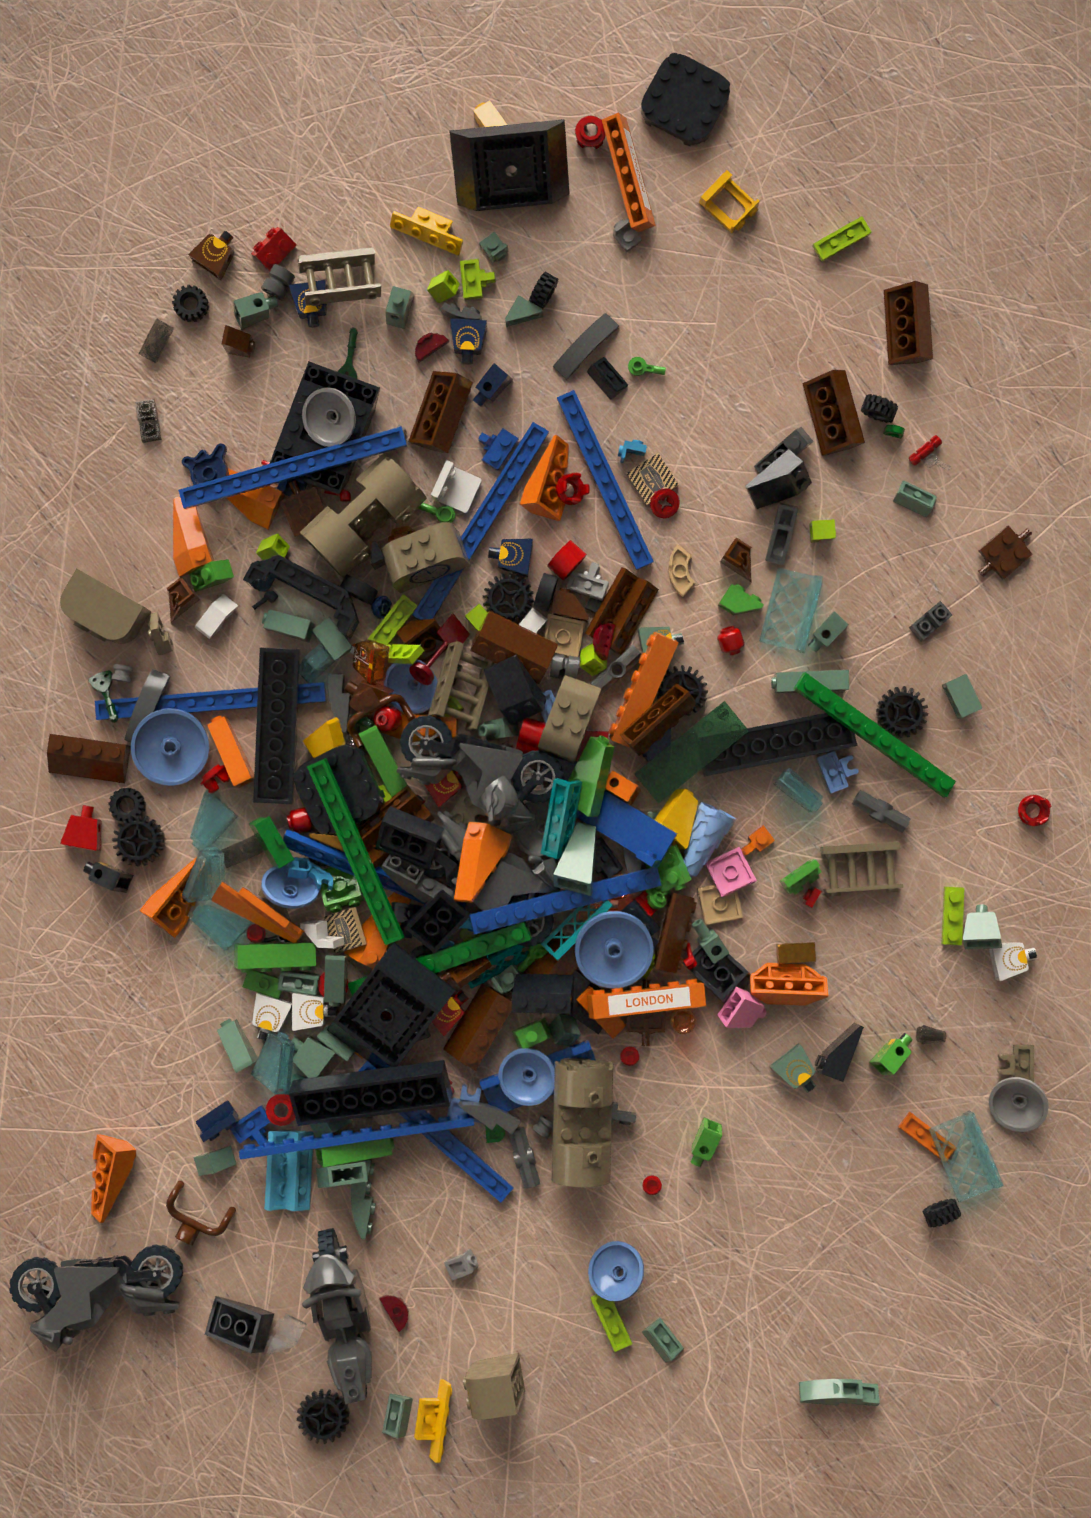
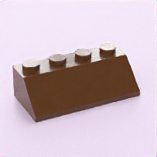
[884,281,933,365]
[802,370,865,456]
[408,371,473,453]
[470,610,558,684]
[620,683,696,756]
[47,734,131,784]
[653,892,697,973]
[443,983,512,1071]

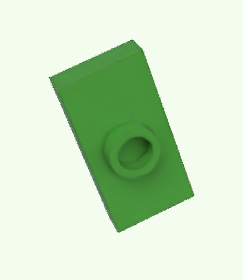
[242,970,282,999]

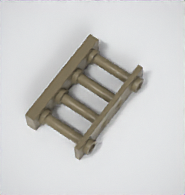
[298,247,381,306]
[428,641,495,731]
[820,842,903,897]

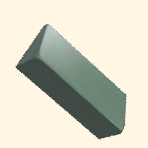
[893,480,937,517]
[311,617,352,661]
[278,970,319,996]
[317,1026,355,1061]
[642,1318,684,1362]
[382,1393,413,1439]

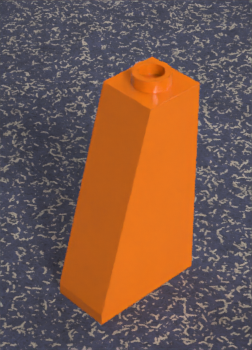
[207,715,254,788]

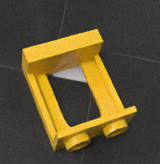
[699,170,760,234]

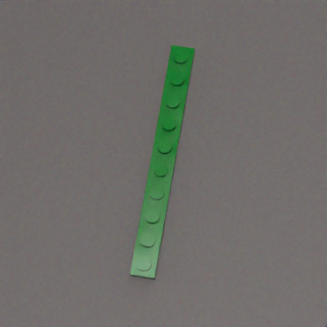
[794,672,956,798]
[307,758,404,945]
[347,921,532,996]

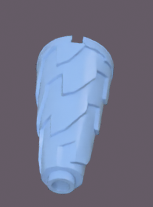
[683,802,736,878]

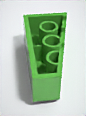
[234,942,316,973]

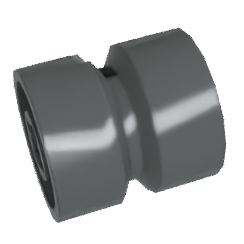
[261,264,295,301]
[550,653,580,679]

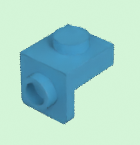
[618,440,647,463]

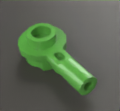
[628,357,666,376]
[418,503,455,523]
[646,888,666,909]
[517,942,548,973]

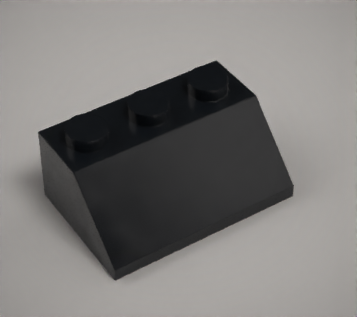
[375,806,444,869]
[512,974,574,1014]

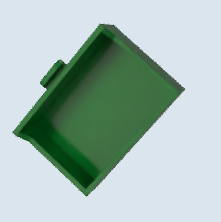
[249,816,294,869]

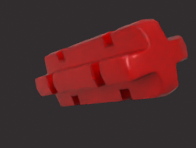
[908,435,942,466]

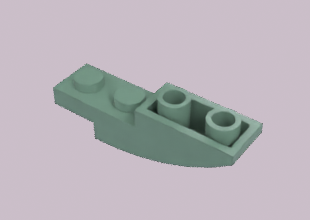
[351,1159,376,1239]
[799,1379,880,1406]

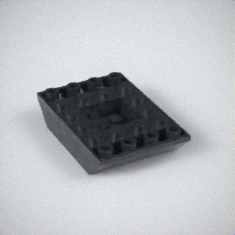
[449,119,570,211]
[269,361,380,495]
[327,943,456,1069]

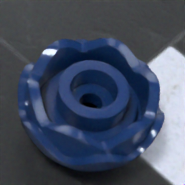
[371,596,392,619]

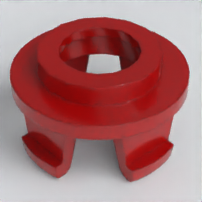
[575,116,606,149]
[556,473,590,505]
[200,764,231,794]
[1018,795,1052,826]
[266,1093,295,1126]

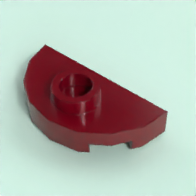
[415,333,449,363]
[593,623,615,660]
[379,1295,409,1332]

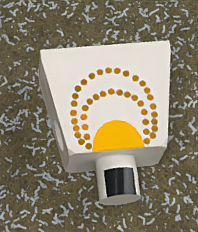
[989,942,1037,981]
[252,993,292,1041]
[292,993,337,1031]

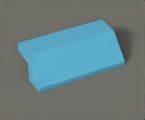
[264,1130,314,1211]

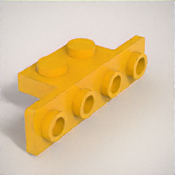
[390,207,463,255]
[414,1379,452,1463]

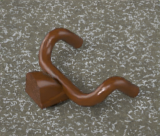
[347,687,415,750]
[166,1181,236,1246]

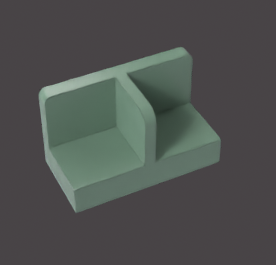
[942,674,982,719]

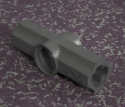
[590,645,641,696]
[852,790,911,833]
[508,1127,540,1189]

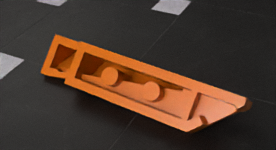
[211,882,304,943]

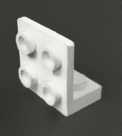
[431,460,482,514]

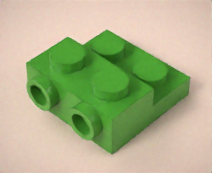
[644,844,692,895]
[779,859,822,895]
[320,867,364,913]

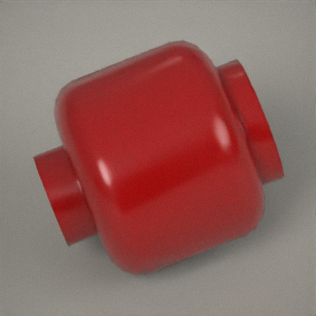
[717,626,745,656]
[374,706,402,732]
[286,807,312,833]

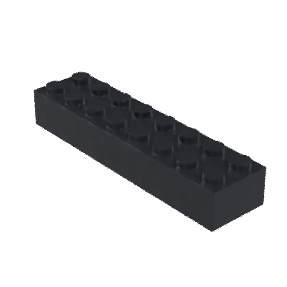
[253,647,300,804]
[696,713,857,777]
[289,1060,452,1126]

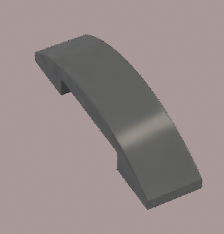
[553,313,619,380]
[124,669,171,742]

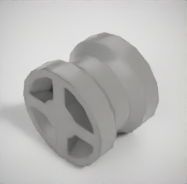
[111,664,133,683]

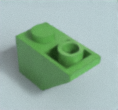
[189,559,234,592]
[718,584,764,616]

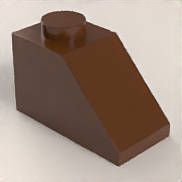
[221,325,255,358]
[550,588,589,622]

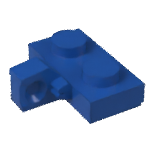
[478,428,519,471]
[230,1105,271,1146]

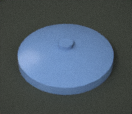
[131,708,209,786]
[575,911,653,988]

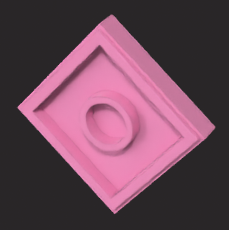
[705,847,757,898]

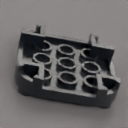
[641,53,730,147]
[293,744,385,835]

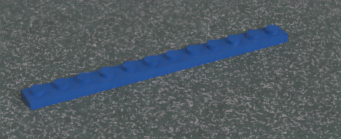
[412,422,549,620]
[178,426,407,509]
[95,682,326,720]
[239,1113,474,1159]

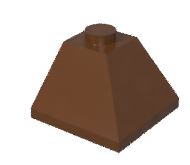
[396,618,448,664]

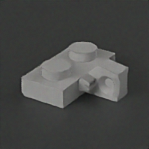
[567,562,609,601]

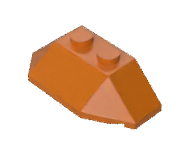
[750,963,828,1006]

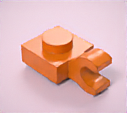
[741,825,775,855]

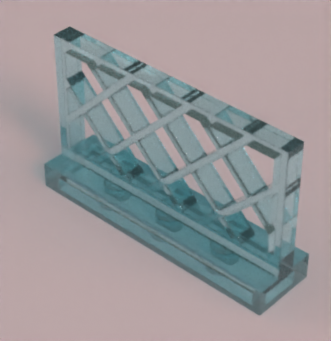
[760,568,823,653]
[929,1111,1004,1202]

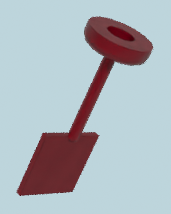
[409,613,470,685]

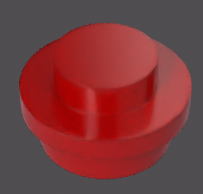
[246,924,266,943]
[620,1046,640,1066]
[642,1175,662,1195]

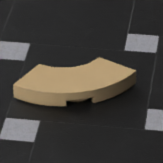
[669,544,695,598]

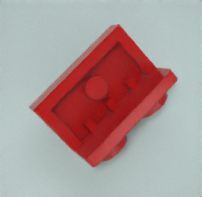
[251,227,297,272]

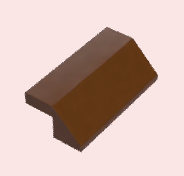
[585,567,659,655]
[357,785,435,868]
[511,931,578,1015]

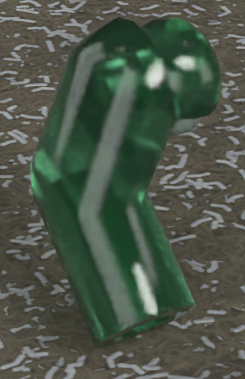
[347,714,374,729]

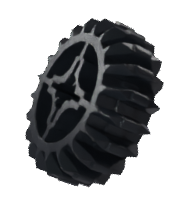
[483,573,534,623]
[657,665,708,716]
[876,686,929,738]
[112,814,165,866]
[297,1389,350,1444]

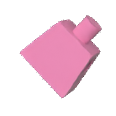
[718,987,766,1028]

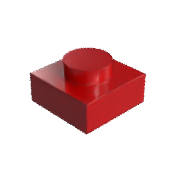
[803,887,822,908]

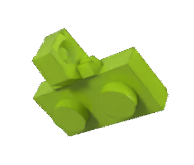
[460,259,496,300]

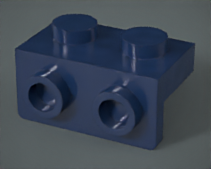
[196,1100,239,1142]

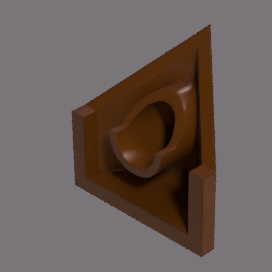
[720,537,752,583]
[167,577,200,623]

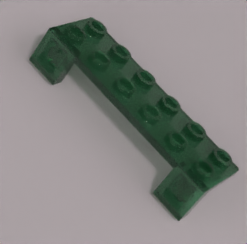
[635,701,748,803]

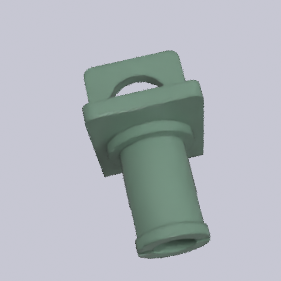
[478,718,519,740]
[692,919,729,963]

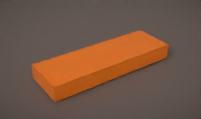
[576,986,626,1039]
[898,1111,957,1163]

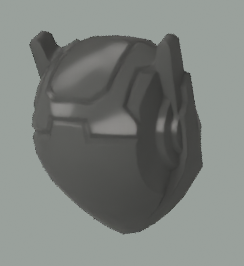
[480,776,519,822]

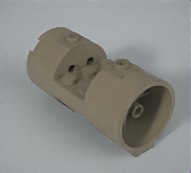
[300,453,427,578]
[551,1058,614,1187]

